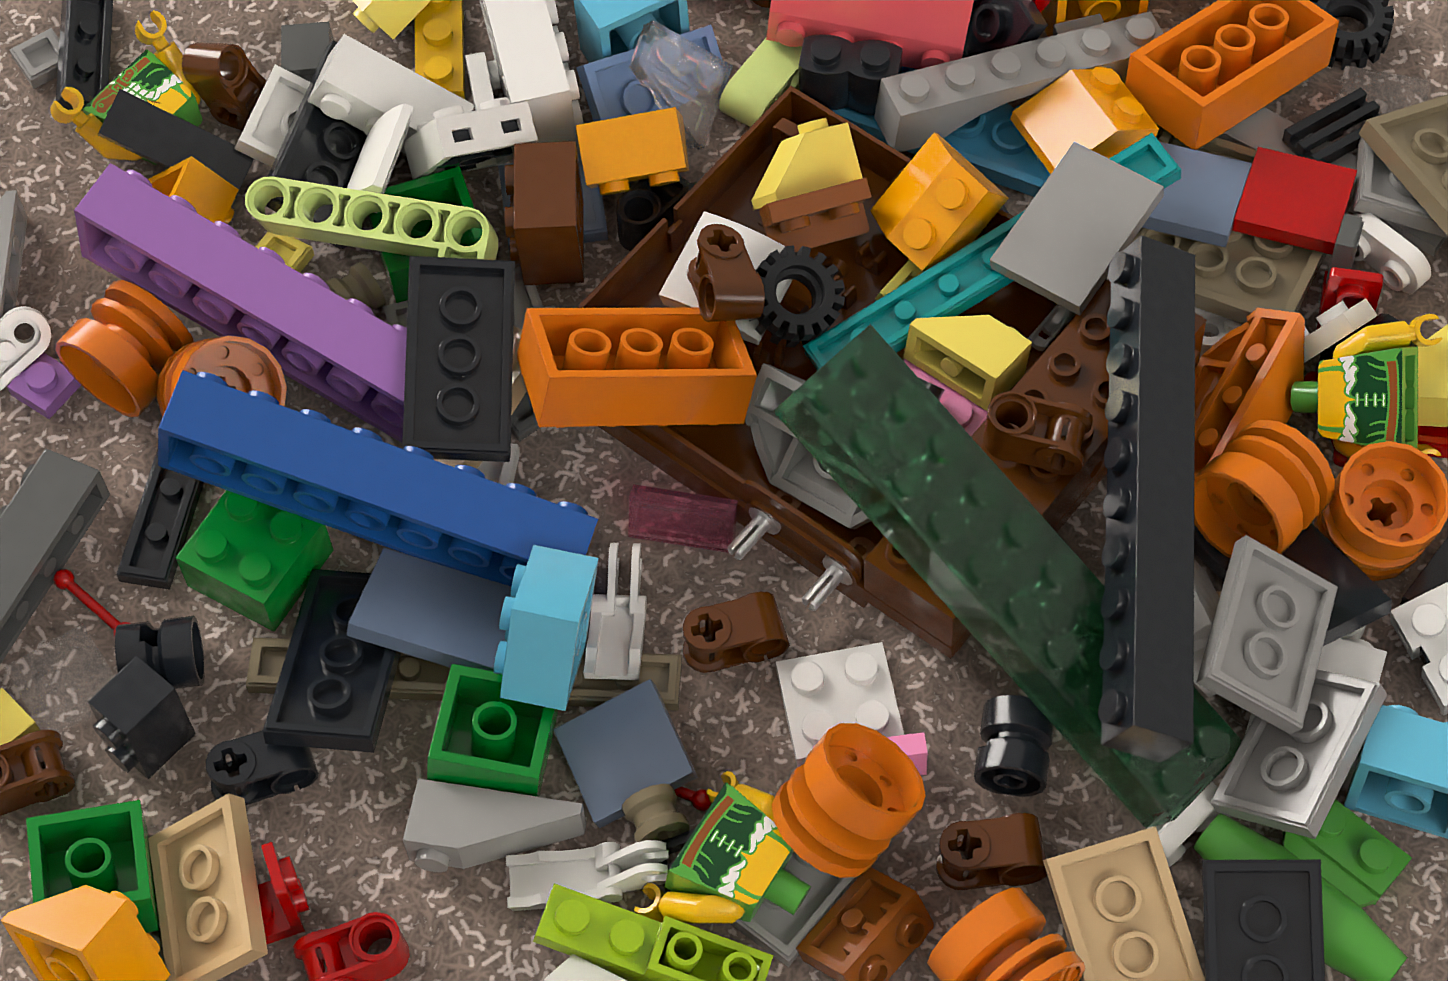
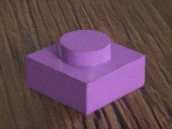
[7,352,81,419]

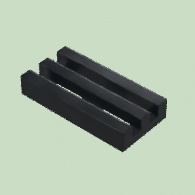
[1282,88,1380,163]

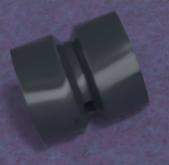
[115,616,205,689]
[974,695,1055,797]

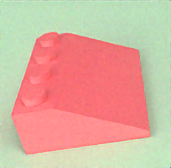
[766,0,974,69]

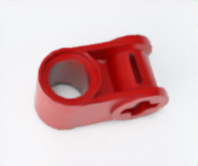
[293,912,410,981]

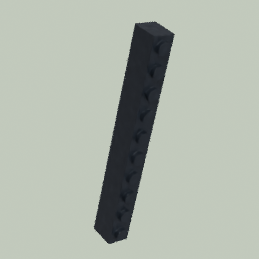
[1098,235,1195,763]

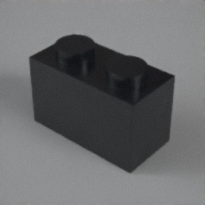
[88,655,196,779]

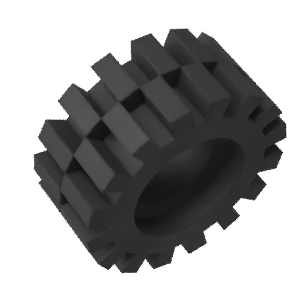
[1310,0,1394,70]
[749,245,845,347]

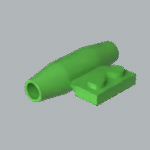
[1193,799,1412,981]

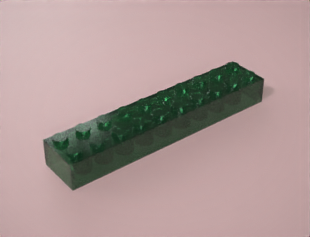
[773,324,1242,829]

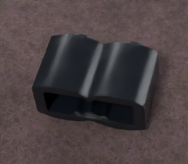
[799,35,902,116]

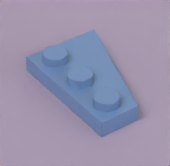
[576,25,726,122]

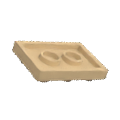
[148,793,268,981]
[1043,826,1205,981]

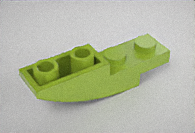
[533,883,774,981]

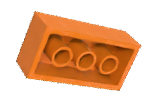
[1125,0,1339,150]
[517,307,757,428]

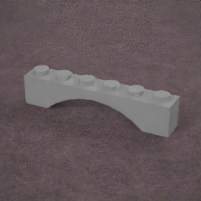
[874,11,1164,152]

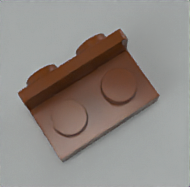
[759,177,872,252]
[796,867,934,981]

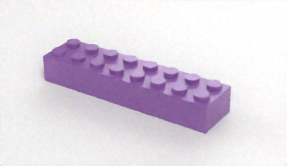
[74,163,407,443]

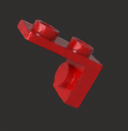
[1317,267,1384,336]
[258,842,310,944]

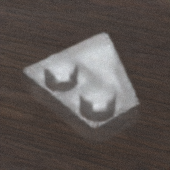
[629,20,733,151]

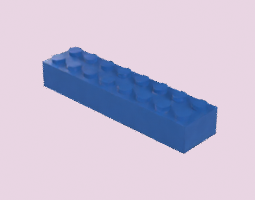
[158,370,598,587]

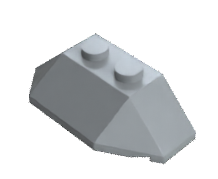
[745,363,932,530]

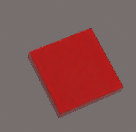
[1232,147,1357,255]

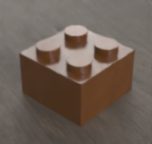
[504,141,584,285]

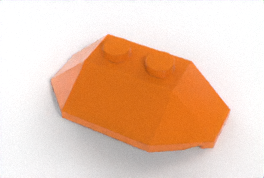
[1194,308,1305,477]

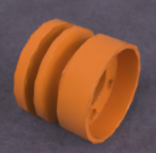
[56,280,194,417]
[156,335,287,418]
[1194,420,1335,558]
[1314,441,1448,581]
[772,723,926,878]
[927,887,1086,981]

